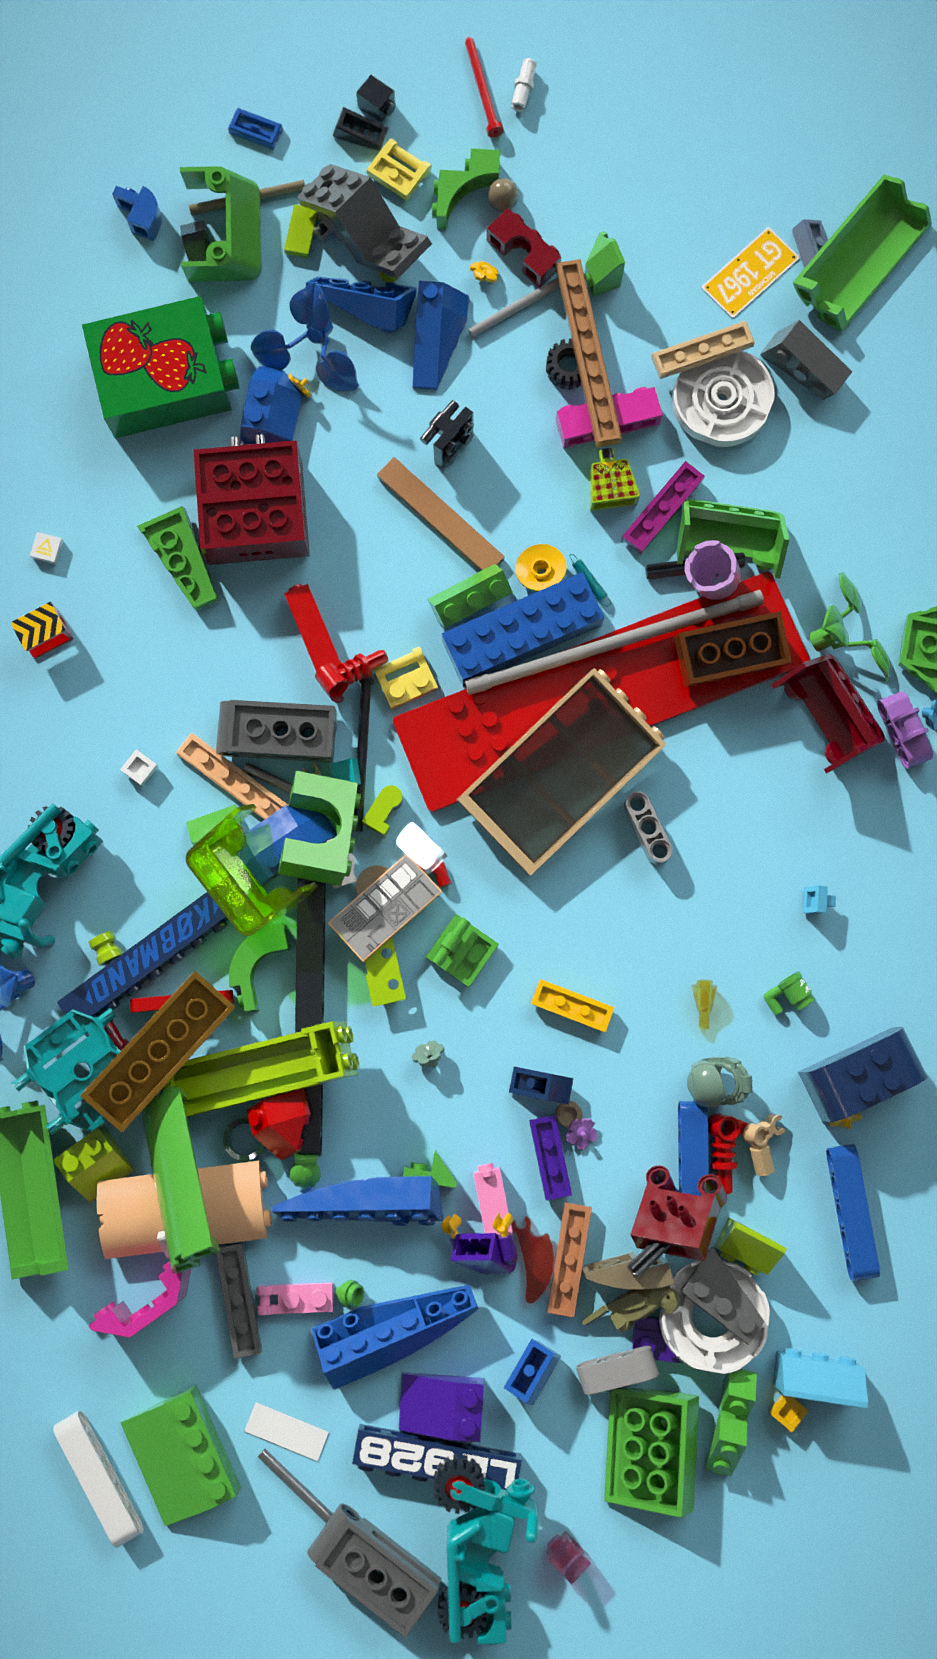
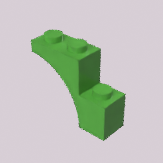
[432,148,500,229]
[705,1369,757,1476]

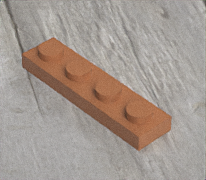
[547,1202,592,1317]

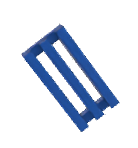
[228,108,283,150]

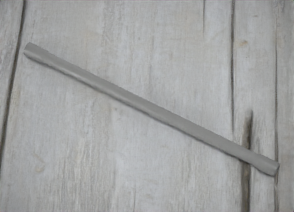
[464,590,764,695]

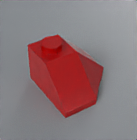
[247,1089,311,1160]

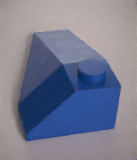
[306,277,417,333]
[412,281,469,390]

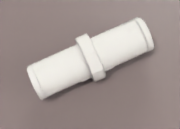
[511,58,537,112]

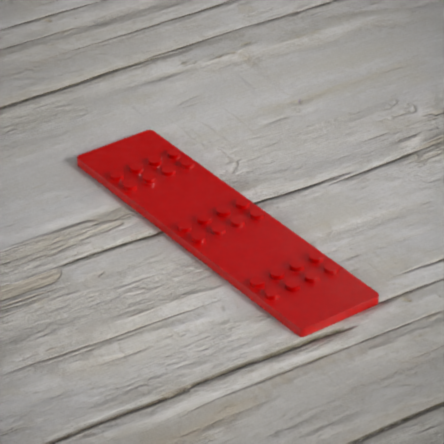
[393,571,809,813]

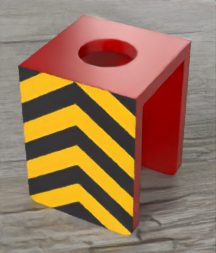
[11,601,74,659]

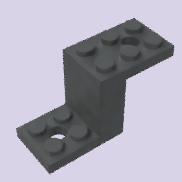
[296,164,432,279]

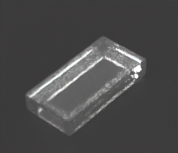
[393,823,448,874]

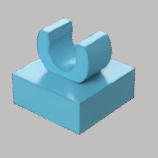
[803,885,836,914]

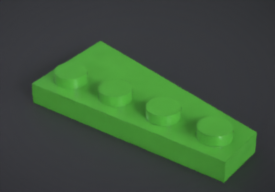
[137,506,219,610]

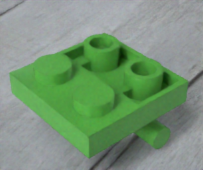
[426,914,499,987]

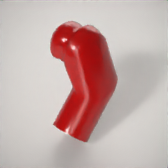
[417,855,452,888]

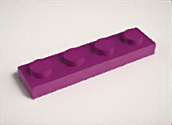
[621,461,705,554]

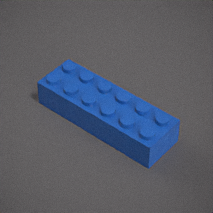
[442,572,605,687]

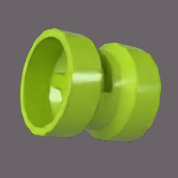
[88,931,123,966]

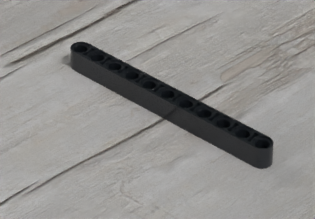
[295,878,326,1157]

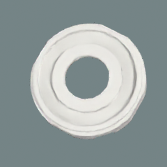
[659,1261,770,1374]

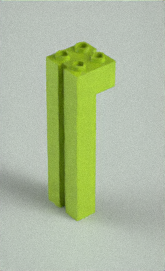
[161,1021,360,1117]

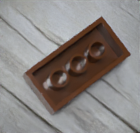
[674,611,792,688]

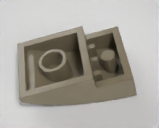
[582,1252,674,1289]

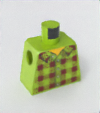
[589,448,640,511]

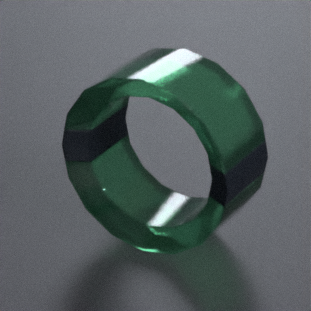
[223,1117,266,1161]

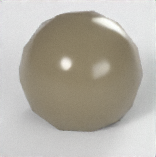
[488,178,519,211]

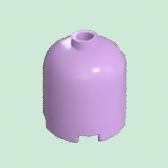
[685,540,741,600]

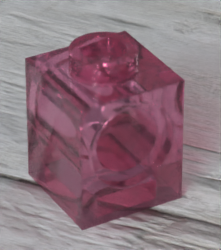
[546,1530,591,1584]

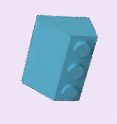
[773,1348,868,1408]

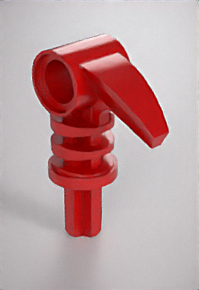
[315,650,389,703]
[708,1113,748,1195]

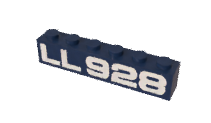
[352,1424,522,1490]

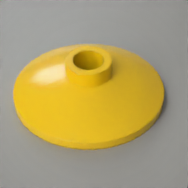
[515,544,567,592]

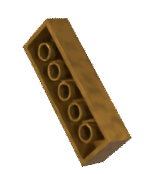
[80,971,235,1133]

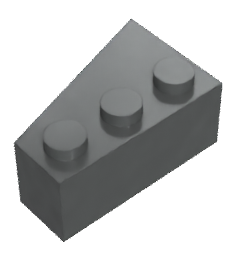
[760,320,853,400]

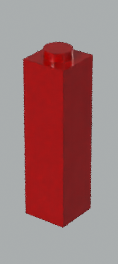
[284,584,341,672]

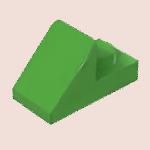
[403,1149,457,1188]

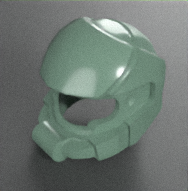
[687,1057,753,1108]

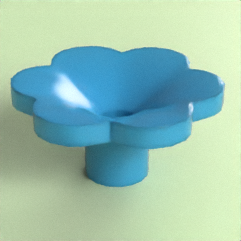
[922,700,937,730]

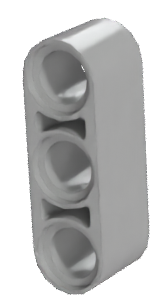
[624,791,672,865]
[576,1346,659,1395]

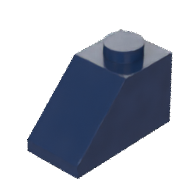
[509,1066,574,1105]

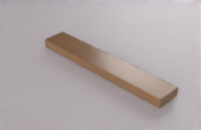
[377,457,505,571]

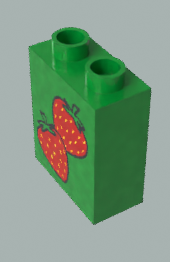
[82,296,240,439]

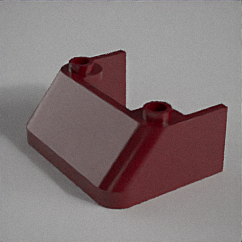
[771,654,885,774]

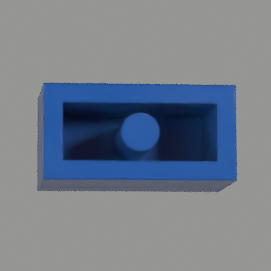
[504,1339,561,1405]

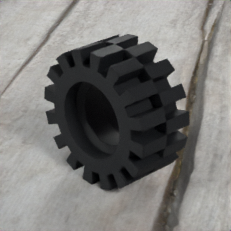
[546,338,581,390]

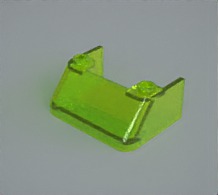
[186,804,318,936]

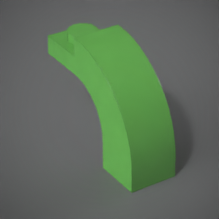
[229,923,290,1012]

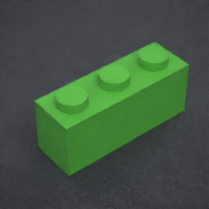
[427,564,513,628]

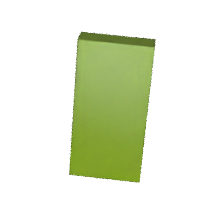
[284,204,318,258]

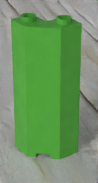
[0,1100,69,1279]

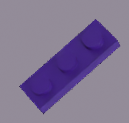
[529,1114,572,1201]

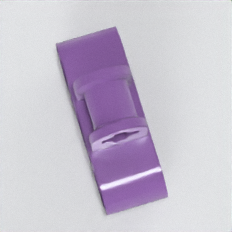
[877,691,933,769]

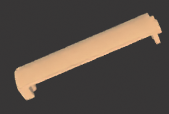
[97,1161,272,1259]

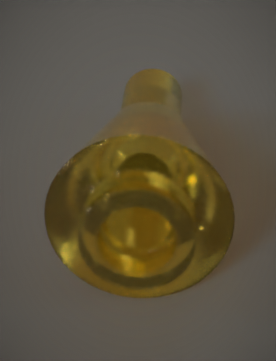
[691,979,718,1029]

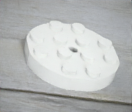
[672,351,774,447]

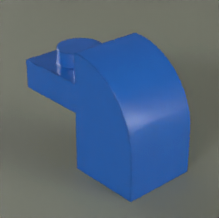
[112,186,162,241]

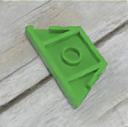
[898,606,937,694]

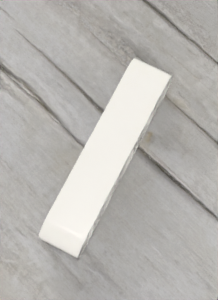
[53,1411,143,1548]

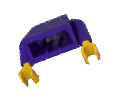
[441,1212,517,1274]

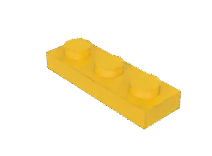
[531,979,615,1032]

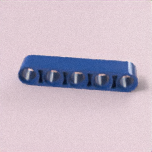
[678,1101,709,1196]
[826,1144,880,1282]

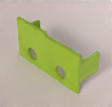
[365,938,406,1007]

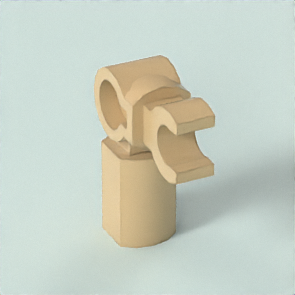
[743,1114,785,1176]

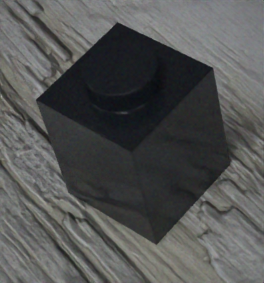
[356,75,396,123]

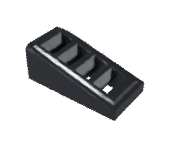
[332,107,388,151]

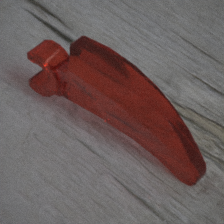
[511,1216,554,1303]

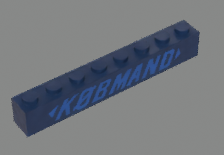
[57,875,252,1018]

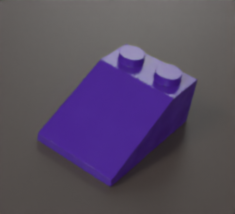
[398,1372,484,1442]

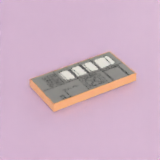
[328,854,442,963]

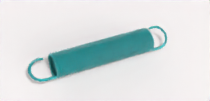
[569,554,611,607]

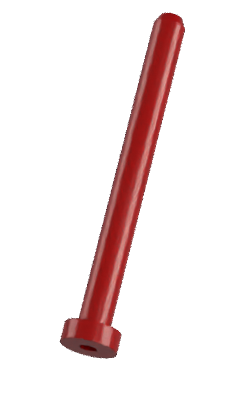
[465,37,504,138]

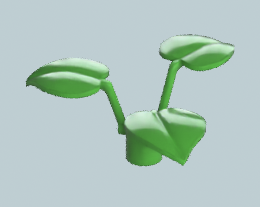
[810,572,890,683]

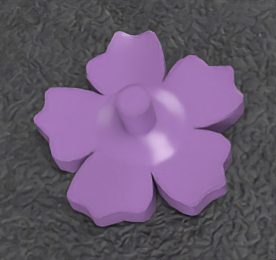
[566,1118,598,1150]

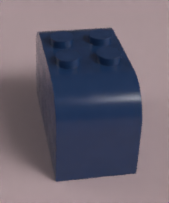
[798,1027,928,1122]

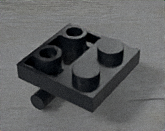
[420,400,474,469]

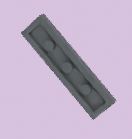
[216,1242,262,1359]

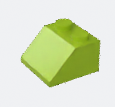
[53,1126,135,1202]
[714,1217,787,1276]

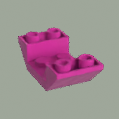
[88,1261,191,1337]

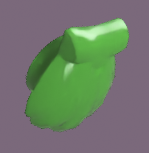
[290,1154,321,1190]

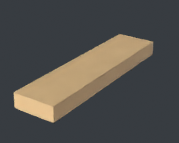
[651,321,755,379]

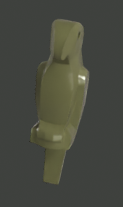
[582,1286,680,1333]

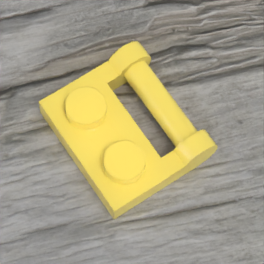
[366,139,432,201]
[373,647,438,710]

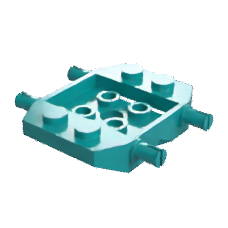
[12,1008,121,1135]

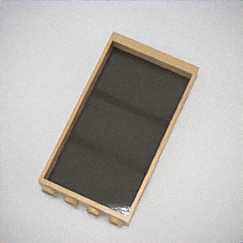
[456,668,667,876]

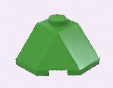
[584,231,625,296]

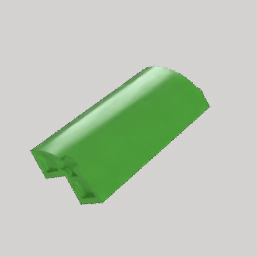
[792,175,932,332]
[141,1086,220,1274]

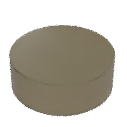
[555,1101,582,1128]

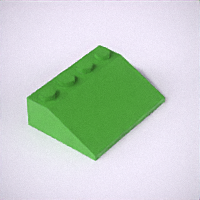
[120,1385,241,1526]
[604,1387,699,1518]

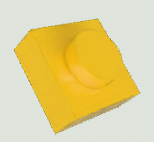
[769,1394,809,1432]

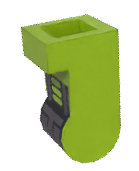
[362,785,403,838]

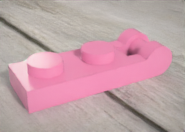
[257,1282,334,1315]

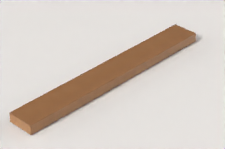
[556,259,622,448]

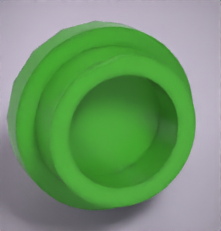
[336,1280,364,1308]

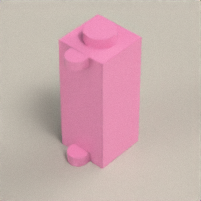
[473,1163,513,1235]

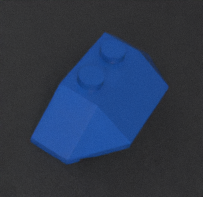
[240,366,302,445]
[237,805,337,894]

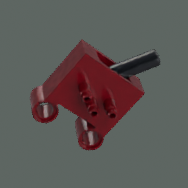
[627,1165,727,1277]

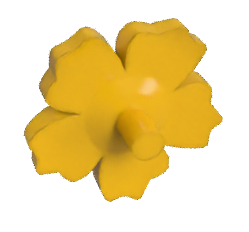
[469,261,499,284]
[288,373,312,398]
[829,1113,862,1129]

